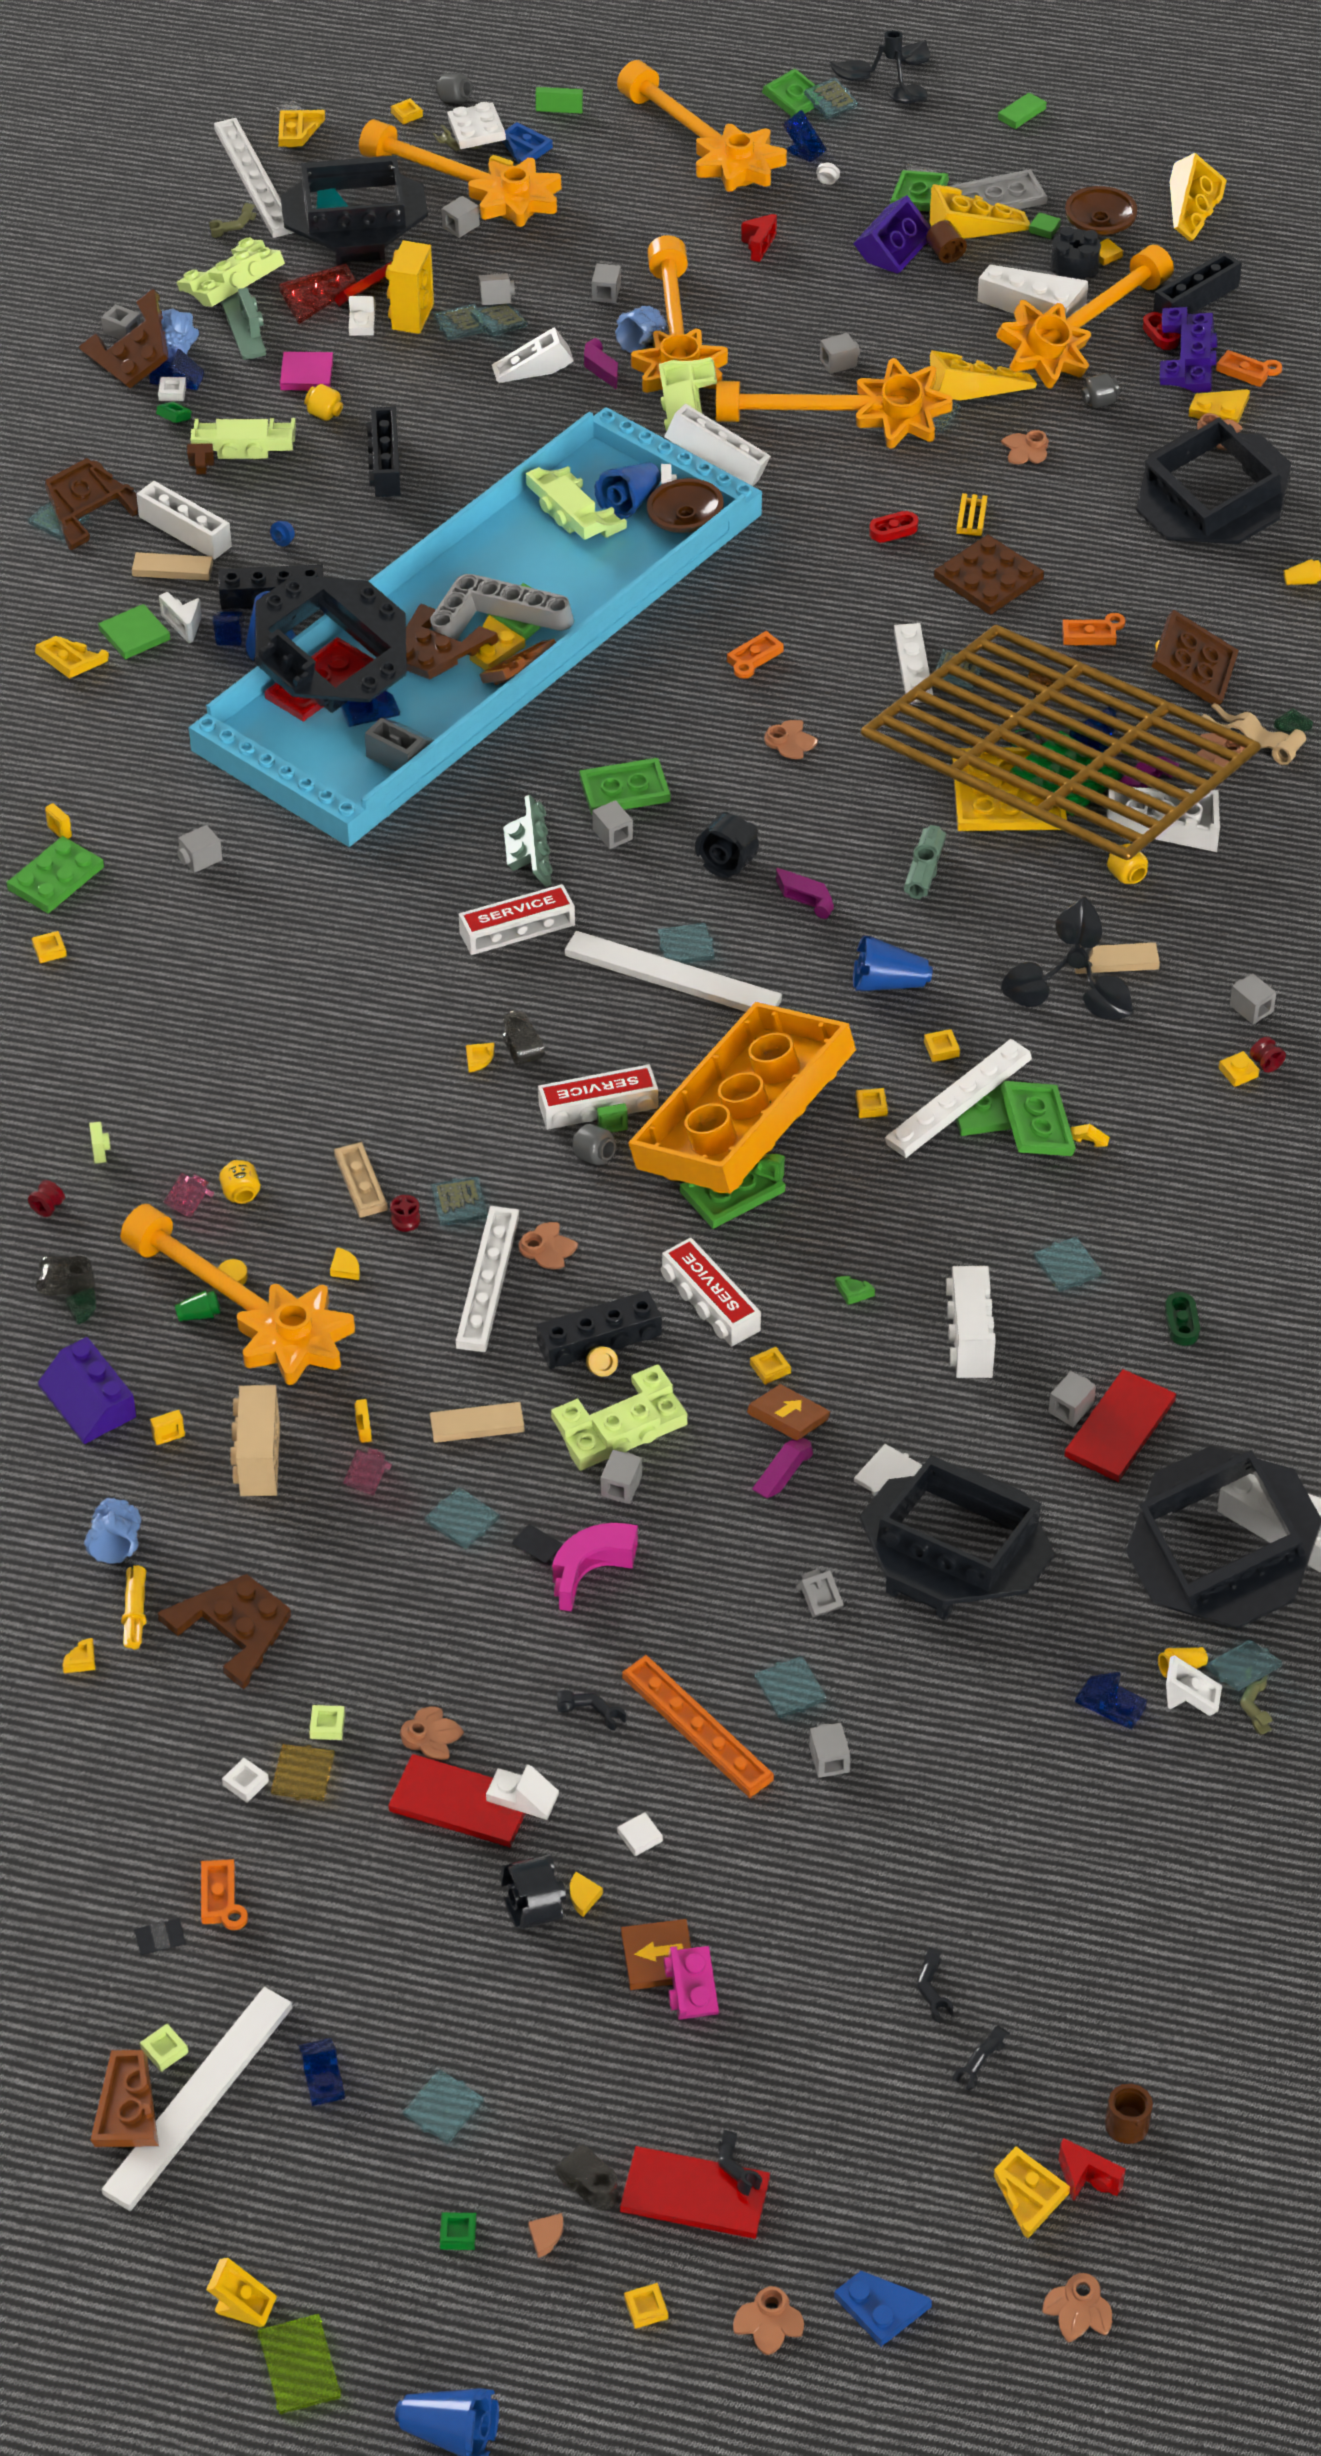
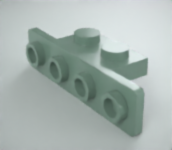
[221,287,266,360]
[503,795,552,888]

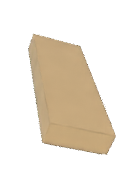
[132,552,213,581]
[1075,942,1160,974]
[334,1142,388,1218]
[430,1402,524,1443]

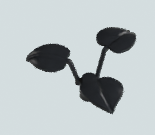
[830,30,930,103]
[1001,896,1134,1020]

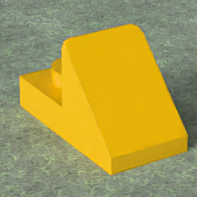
[206,2258,277,2327]

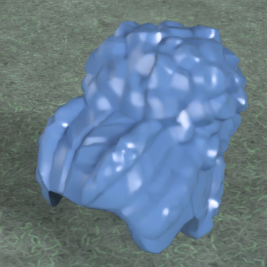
[615,306,667,353]
[161,308,199,364]
[84,1498,142,1564]

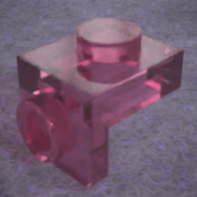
[164,1173,214,1218]
[343,1448,392,1496]

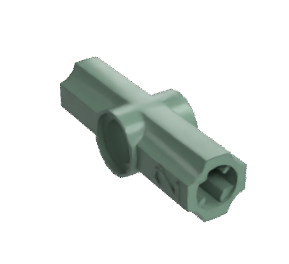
[904,825,946,899]

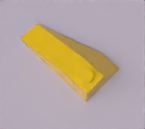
[1170,153,1227,242]
[929,184,1030,239]
[930,350,1037,401]

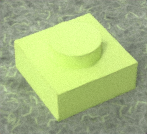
[89,1122,111,1163]
[309,1705,345,1740]
[140,2024,188,2072]

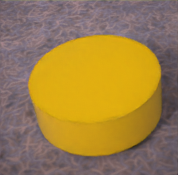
[218,1259,248,1285]
[586,1346,618,1377]

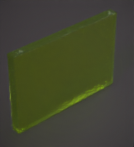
[258,2314,341,2415]

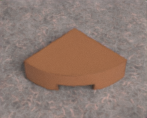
[528,2213,563,2258]

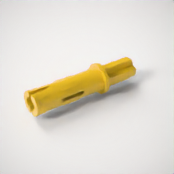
[121,1565,146,1650]

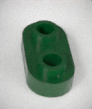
[1165,1292,1200,1346]

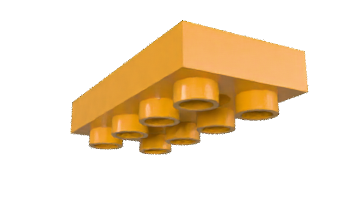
[628,1002,856,1194]

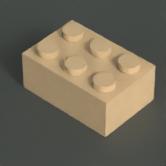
[231,1385,280,1496]

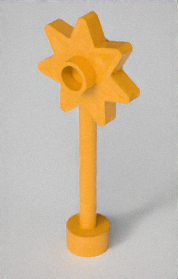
[617,60,787,192]
[359,119,562,227]
[631,235,728,393]
[996,245,1174,388]
[716,358,953,449]
[120,1204,355,1385]

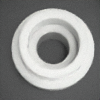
[816,163,840,185]

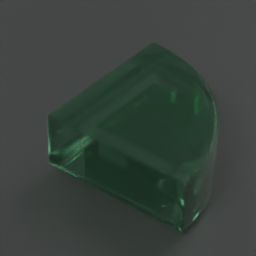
[1274,708,1313,733]
[66,1288,96,1325]

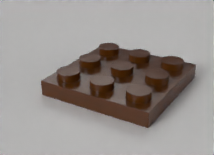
[934,534,1044,615]
[1151,610,1239,705]

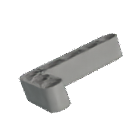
[430,574,574,640]

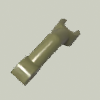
[433,125,483,151]
[209,203,257,238]
[1240,1669,1273,1735]

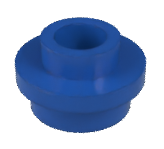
[270,521,295,547]

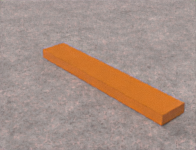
[622,1655,774,1798]

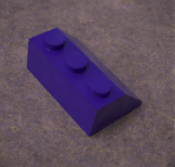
[853,195,931,274]
[38,1337,136,1444]

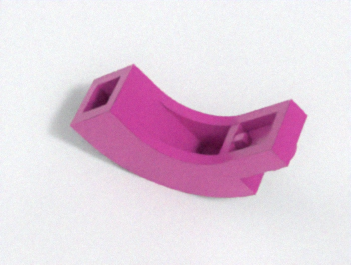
[552,1523,638,1612]

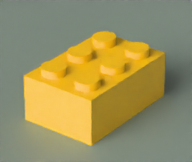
[386,240,434,334]

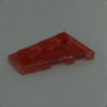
[279,264,356,324]

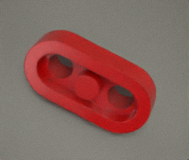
[1143,312,1180,350]
[869,511,918,543]

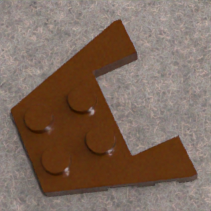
[79,289,169,388]
[45,458,139,550]
[406,604,499,680]
[158,1574,291,1690]

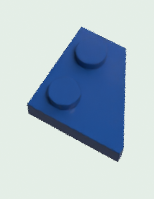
[502,122,553,164]
[834,2271,932,2347]

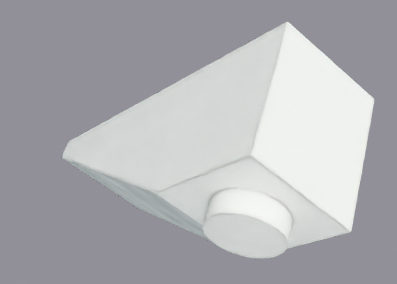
[492,327,574,383]

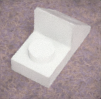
[349,296,376,336]
[159,592,201,643]
[1166,1655,1222,1716]
[486,1764,559,1820]

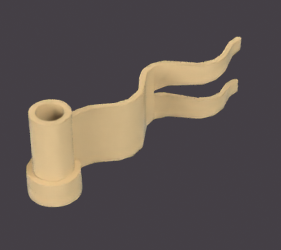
[1202,703,1306,765]

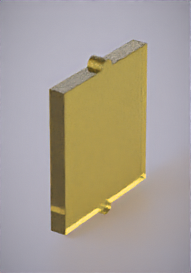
[271,1744,335,1801]

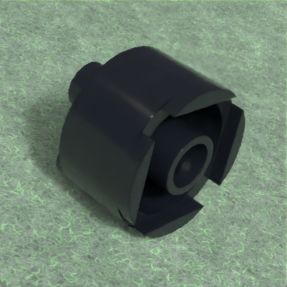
[1050,227,1101,280]
[695,812,759,878]
[501,1854,566,1929]

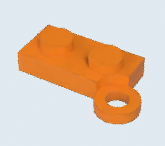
[1216,350,1282,387]
[1062,613,1126,646]
[727,631,784,679]
[201,1859,248,1930]

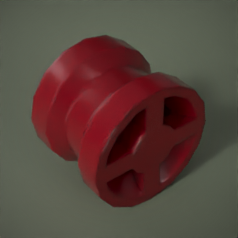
[1249,1036,1286,1073]
[28,1180,65,1217]
[390,1195,420,1232]

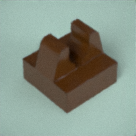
[187,444,215,475]

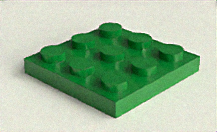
[1010,731,1123,816]

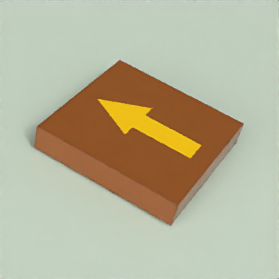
[747,1384,830,1441]
[621,1919,691,1990]

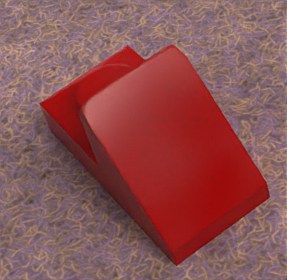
[741,214,777,262]
[1059,2138,1126,2201]

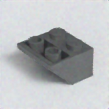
[365,718,434,771]

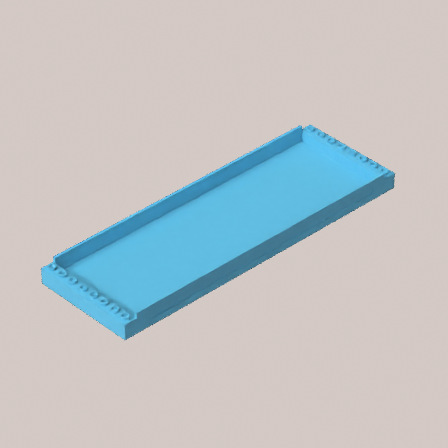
[189,407,762,847]

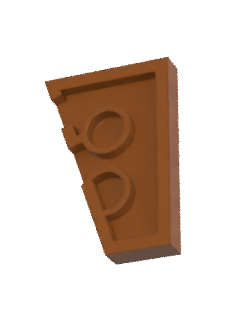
[479,639,556,685]
[90,2050,159,2147]

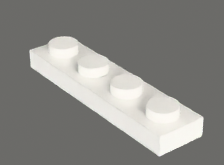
[894,623,933,704]

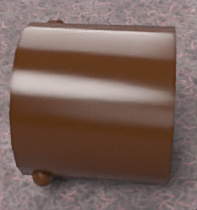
[926,220,967,263]
[1105,2083,1153,2144]

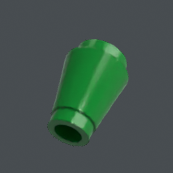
[175,1290,221,1322]

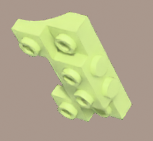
[176,237,285,307]
[659,357,722,431]
[191,418,296,459]
[526,466,627,540]
[551,1364,687,1471]

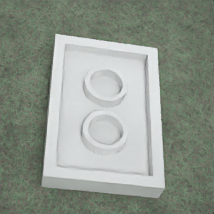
[447,102,506,149]

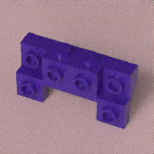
[1160,307,1218,394]

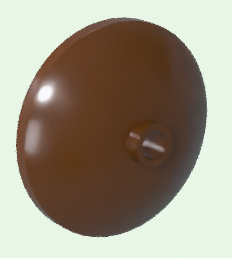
[1065,186,1137,235]
[647,478,724,533]

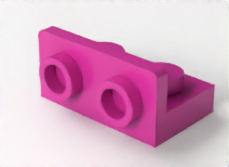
[664,1946,719,2020]

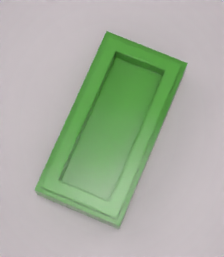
[536,87,583,113]
[998,93,1047,129]

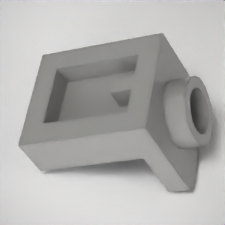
[796,1569,844,1618]

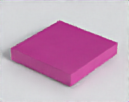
[280,352,333,391]

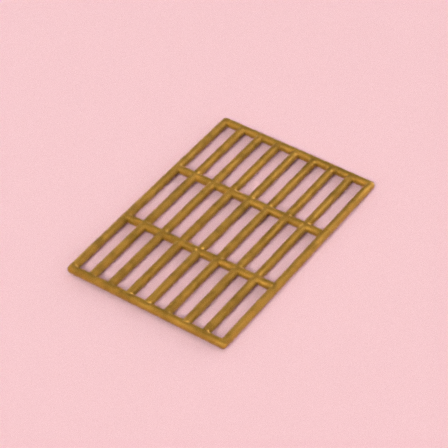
[860,625,1261,860]

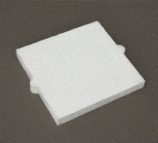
[854,1444,922,1496]

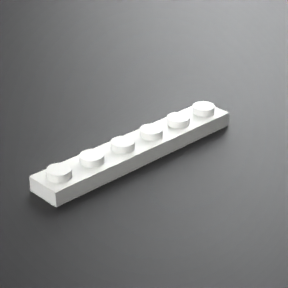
[885,1039,1032,1158]
[456,1206,519,1352]

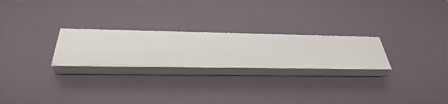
[214,118,294,238]
[565,931,782,1012]
[102,1987,292,2211]

